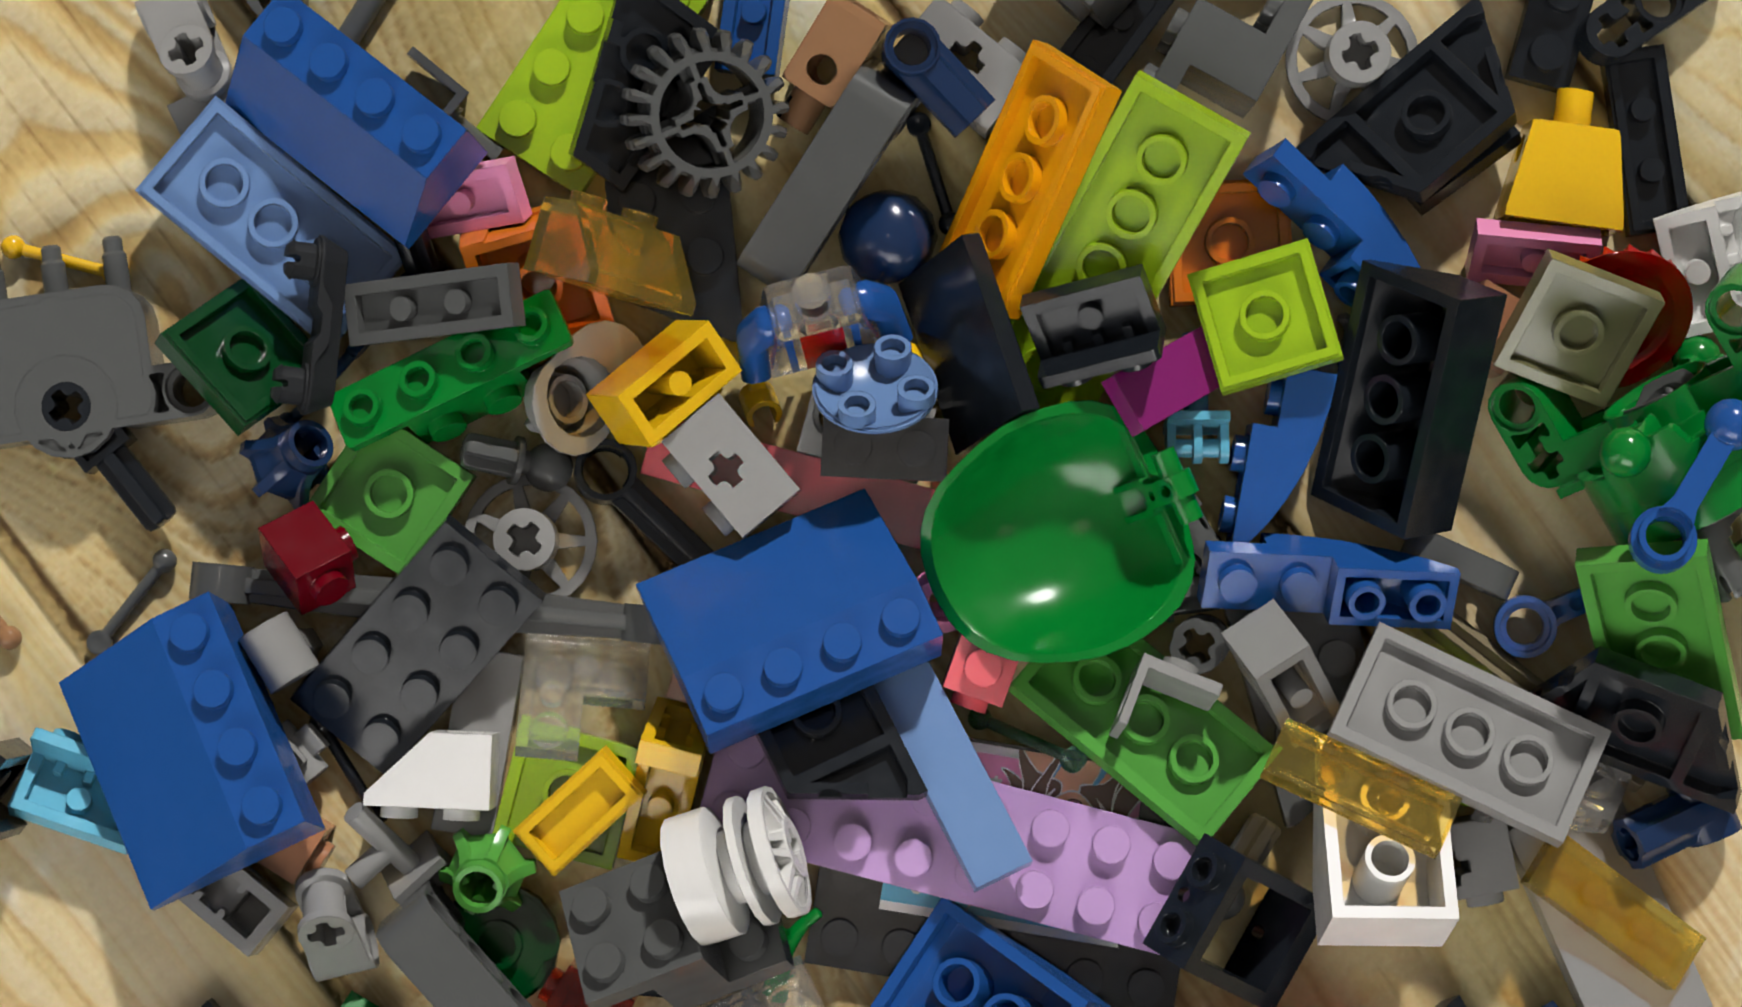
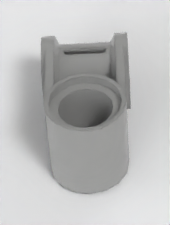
[135,0,233,102]
[295,868,380,982]

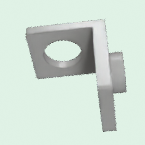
[1109,653,1223,739]

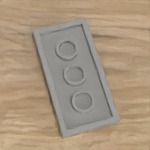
[1325,622,1612,848]

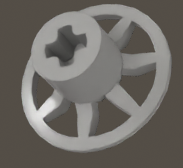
[1285,0,1418,122]
[465,475,598,596]

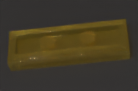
[1259,717,1463,859]
[1520,835,1706,990]

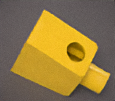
[1494,88,1624,237]

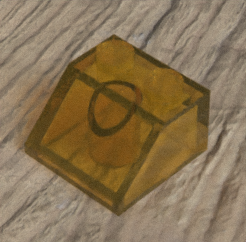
[523,190,696,316]

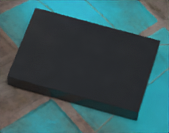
[898,233,1040,455]

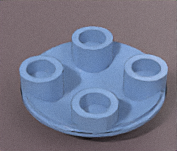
[812,334,938,434]

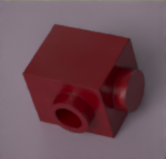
[258,501,358,616]

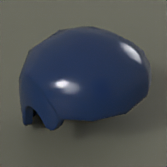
[838,190,938,284]

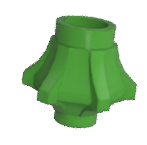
[438,824,537,915]

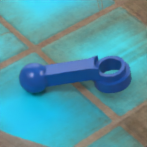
[1628,399,1742,574]
[1493,586,1586,658]

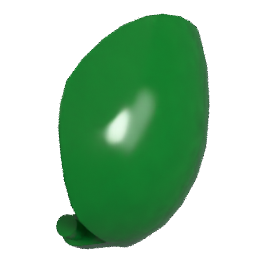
[920,400,1204,663]

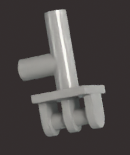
[344,802,452,905]

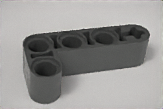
[736,57,921,299]
[376,881,532,1007]

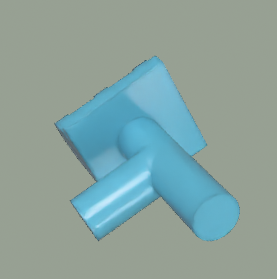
[1163,332,1231,464]

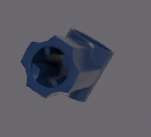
[881,17,996,138]
[1611,788,1742,869]

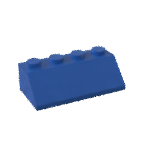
[225,0,488,249]

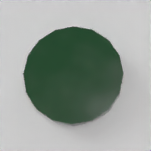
[453,885,561,999]

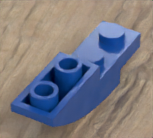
[1243,138,1421,307]
[1217,369,1338,542]
[1197,533,1461,630]

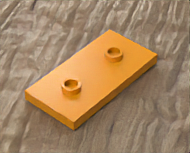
[939,39,1122,320]

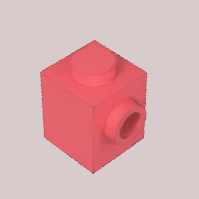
[941,633,1019,714]

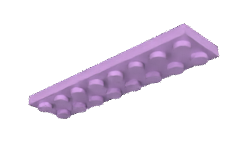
[700,735,1196,955]

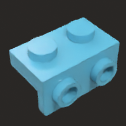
[7,728,127,855]

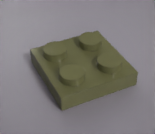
[1492,248,1665,408]

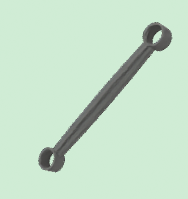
[188,561,661,645]

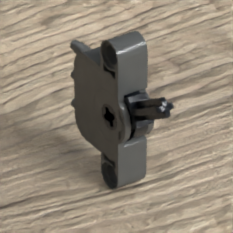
[0,236,218,532]

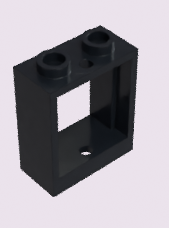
[1143,833,1316,1007]

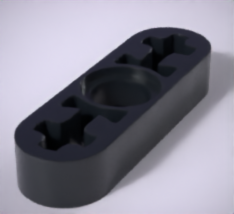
[1576,0,1708,66]

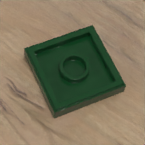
[154,278,309,436]

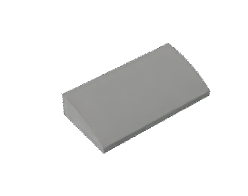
[1507,779,1713,1007]

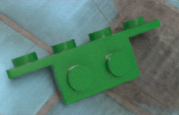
[330,290,574,451]

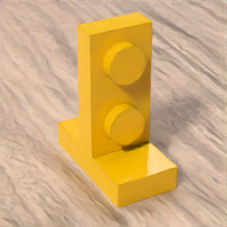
[616,696,707,862]

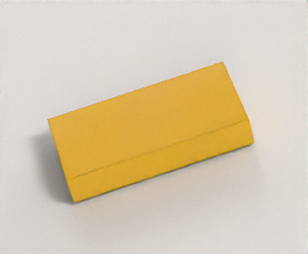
[512,745,648,877]

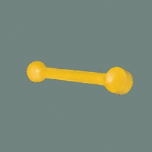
[1,235,105,280]

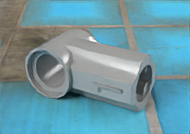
[238,611,323,694]

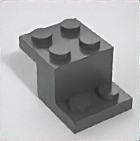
[1143,0,1313,118]
[559,851,795,1007]

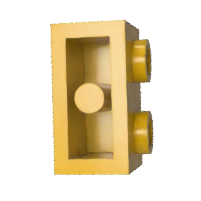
[585,320,742,448]

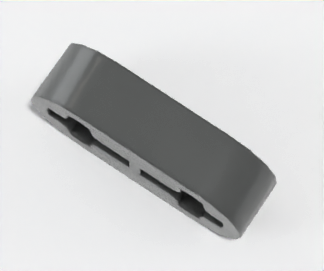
[1400,534,1519,601]

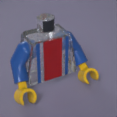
[736,265,923,427]

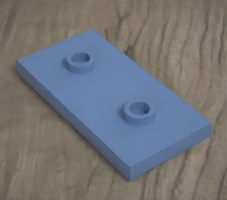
[135,96,403,340]

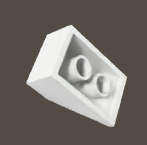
[1312,740,1460,947]

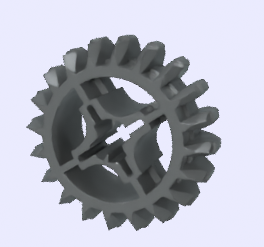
[620,27,790,199]

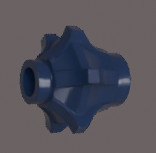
[239,416,334,510]

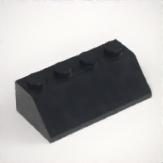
[1311,259,1507,539]

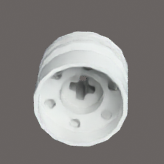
[660,786,812,946]

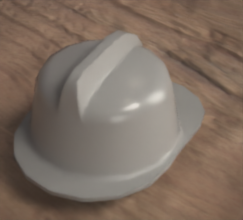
[523,320,643,456]

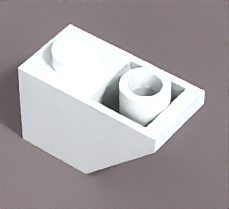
[363,729,500,821]

